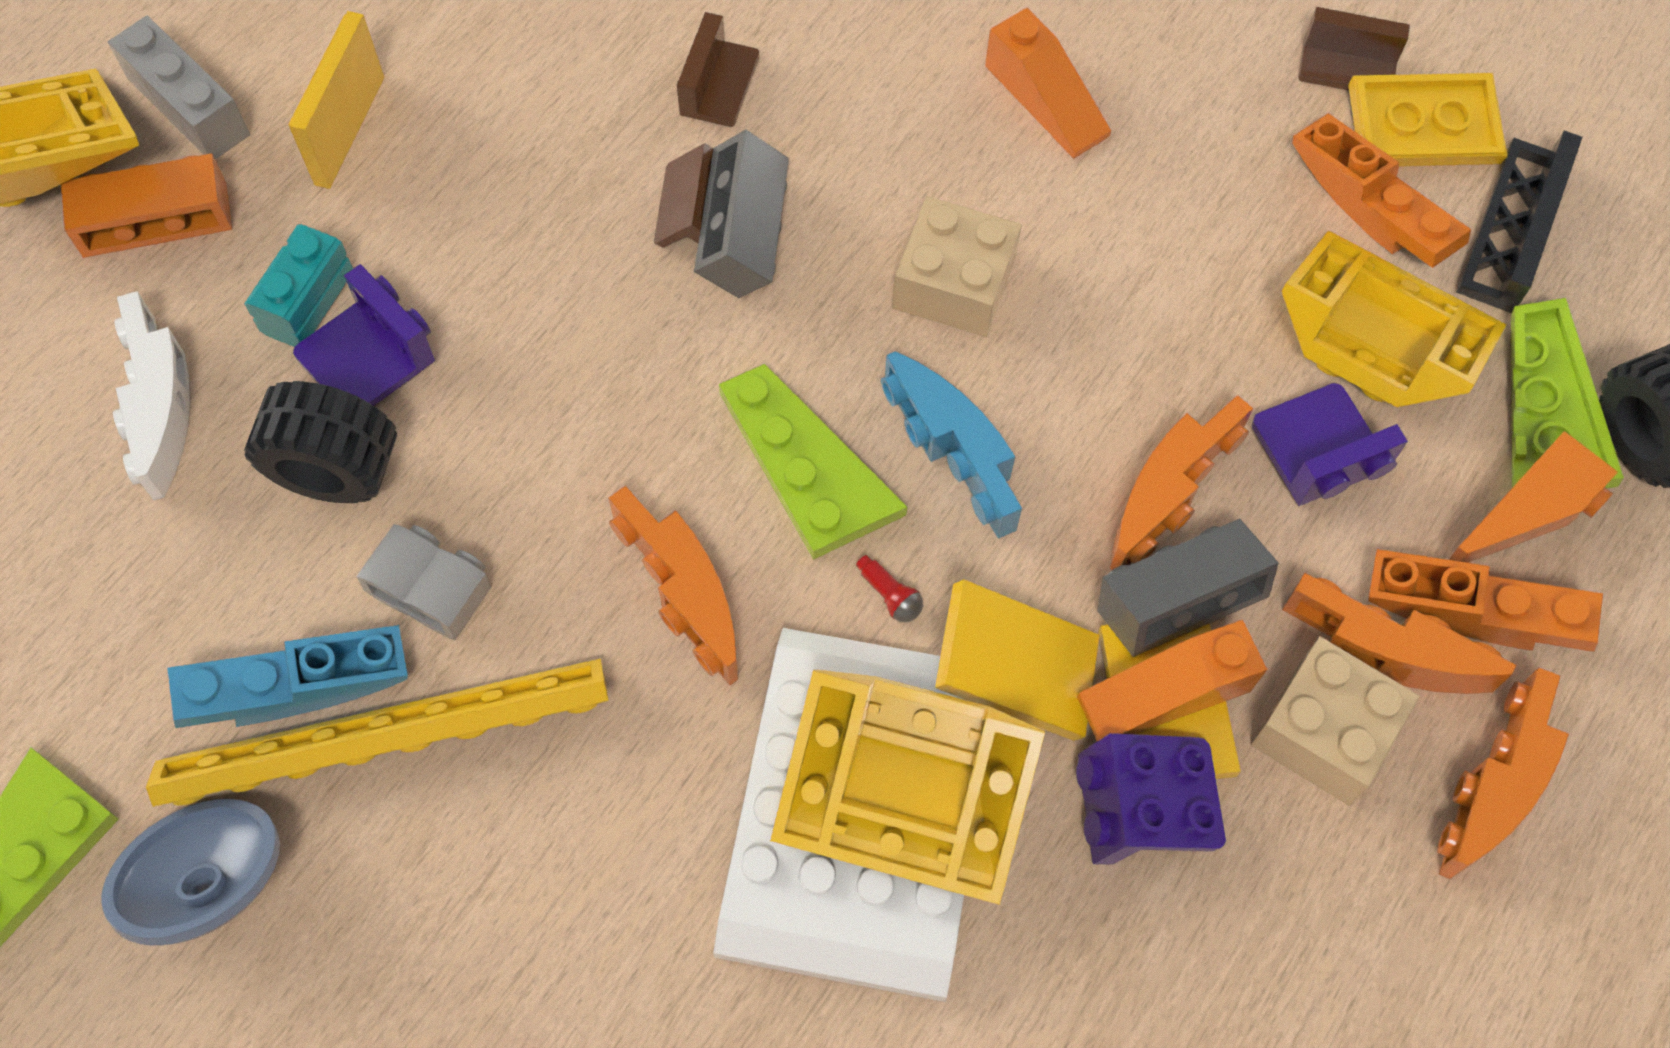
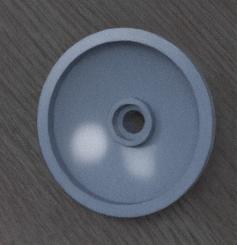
[101,799,280,946]

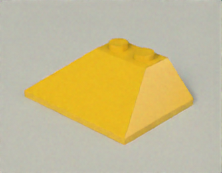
[0,68,139,207]
[1281,230,1507,408]
[770,669,1045,905]

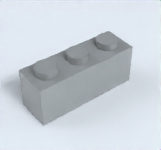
[107,15,250,159]

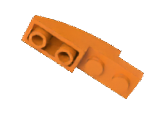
[1292,113,1472,268]
[1110,395,1253,570]
[608,485,738,685]
[1368,549,1603,652]
[1282,573,1517,694]
[1437,667,1569,879]

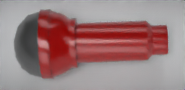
[856,555,924,622]

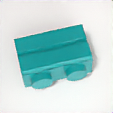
[244,224,353,347]

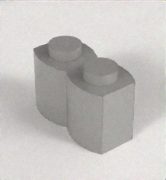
[356,524,491,640]

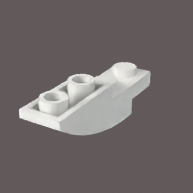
[113,291,190,500]

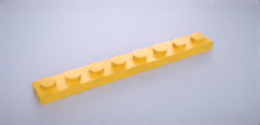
[146,658,609,807]

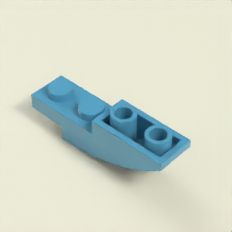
[881,351,1022,539]
[167,625,408,728]

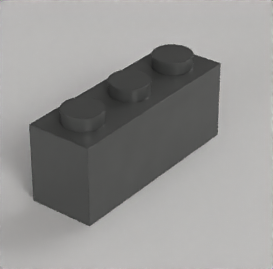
[694,130,789,298]
[1097,519,1279,657]

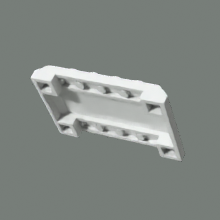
[713,628,965,1002]

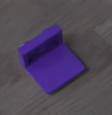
[293,264,435,406]
[1251,383,1408,506]
[1076,733,1226,865]

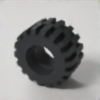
[1599,344,1670,488]
[244,381,397,503]

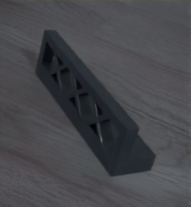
[1456,130,1583,313]

